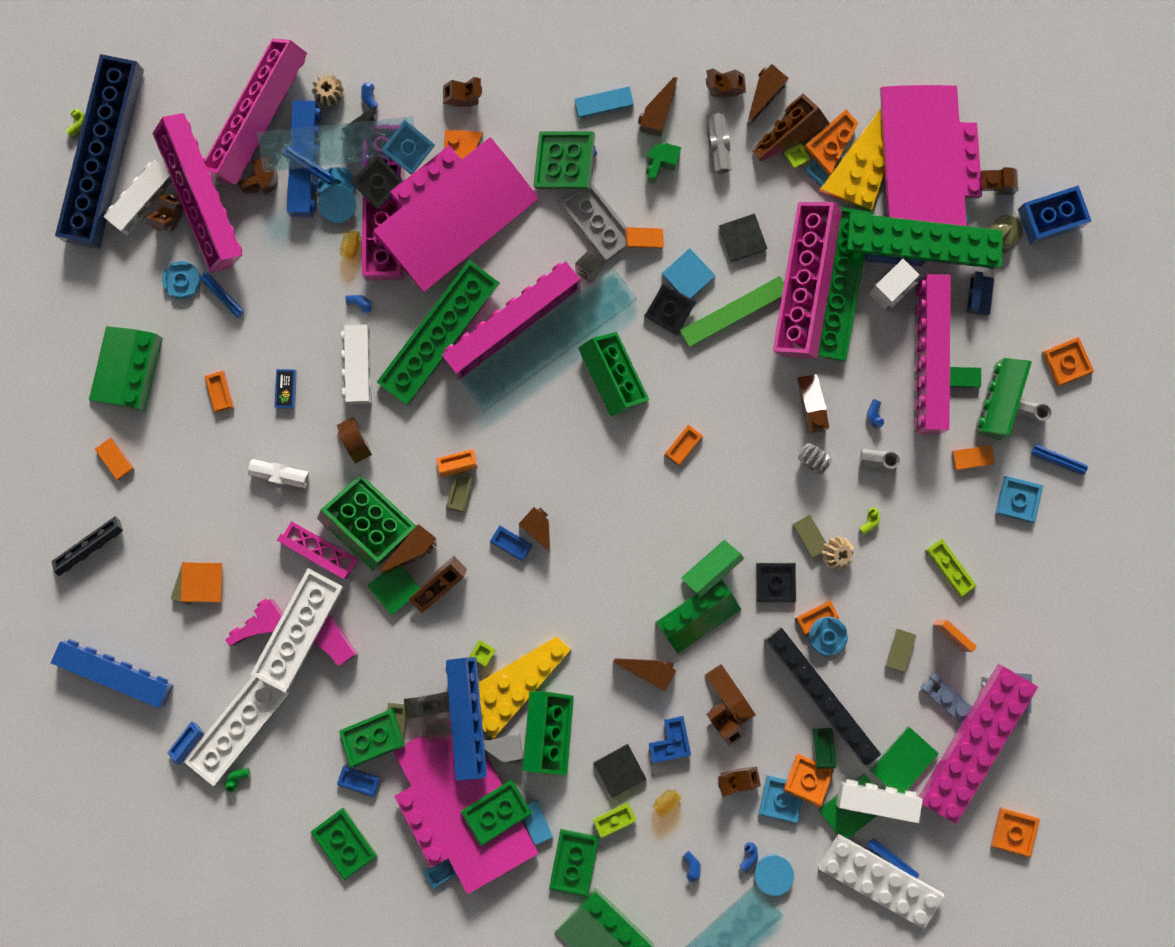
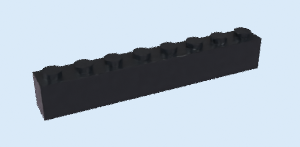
[764,627,882,766]

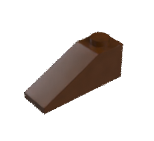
[747,64,789,126]
[638,77,677,137]
[797,374,830,434]
[381,524,437,574]
[409,556,467,613]
[613,658,676,691]
[705,664,756,726]

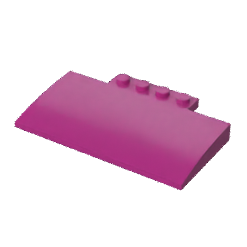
[880,85,982,226]
[373,137,539,293]
[393,719,538,894]

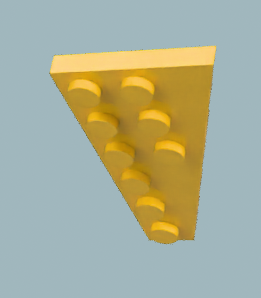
[818,107,885,211]
[479,636,571,739]

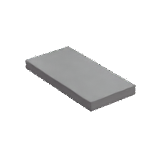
[560,181,627,263]

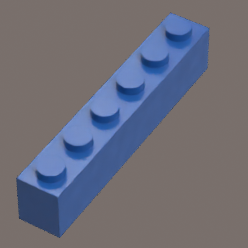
[286,100,322,218]
[51,639,173,708]
[446,657,487,781]

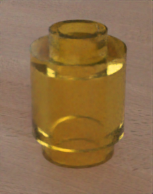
[339,230,362,260]
[652,789,682,818]

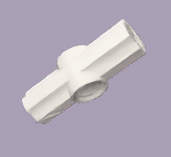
[248,459,309,488]

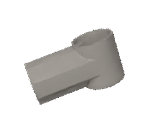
[1016,399,1052,423]
[859,448,900,471]

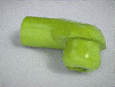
[65,109,85,138]
[859,507,880,536]

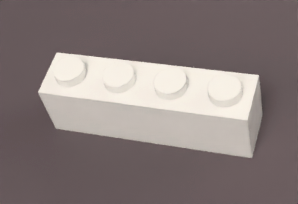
[104,160,173,236]
[341,325,372,405]
[836,779,923,823]

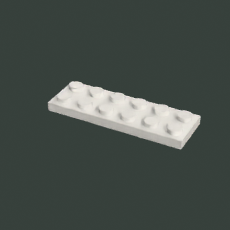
[251,569,343,693]
[183,676,291,786]
[818,834,945,929]

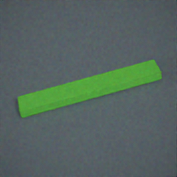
[680,276,784,348]

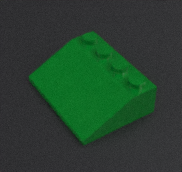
[89,326,163,412]
[317,474,416,571]
[555,887,654,947]

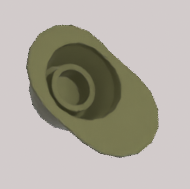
[988,215,1022,255]

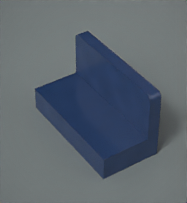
[966,271,994,316]

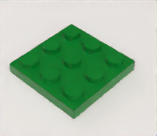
[533,131,595,189]

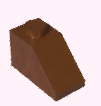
[519,507,550,551]

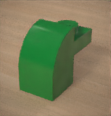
[645,143,681,184]

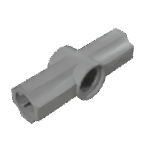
[708,113,732,174]

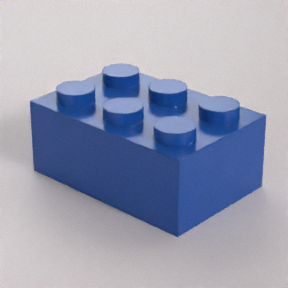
[1017,185,1092,245]

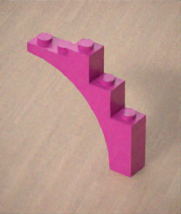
[225,598,357,666]

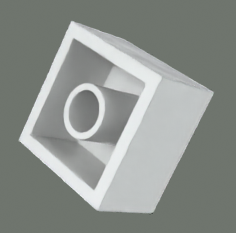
[869,259,919,310]

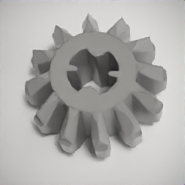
[798,443,832,474]

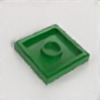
[367,566,420,615]

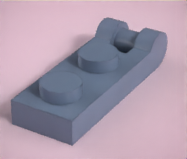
[920,673,972,724]

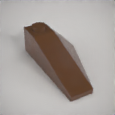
[752,93,830,161]

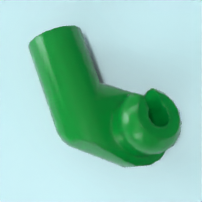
[224,768,251,793]

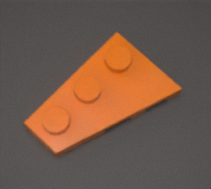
[804,109,858,175]
[444,130,483,160]

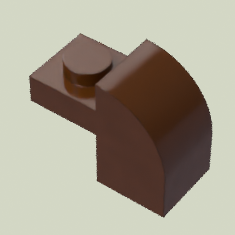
[706,68,746,98]
[443,77,482,107]
[238,155,278,195]
[980,167,1019,195]
[145,193,183,232]
[336,417,372,464]
[706,703,745,747]
[718,766,761,796]

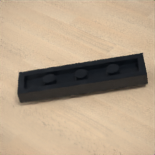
[51,516,123,576]

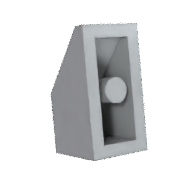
[484,733,524,765]

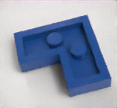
[649,716,691,763]

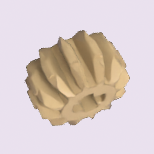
[311,73,344,107]
[821,536,855,570]

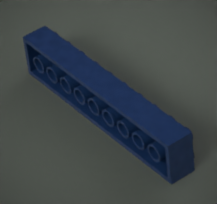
[55,54,144,249]

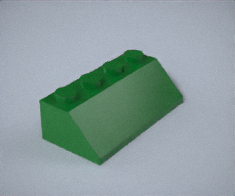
[578,332,650,417]
[976,358,1032,440]
[656,579,741,654]
[522,691,574,775]

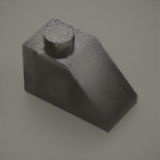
[575,250,604,283]
[404,692,450,719]
[421,717,451,742]

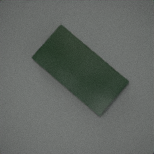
[812,728,836,769]

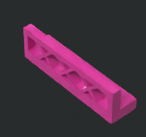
[277,521,359,579]

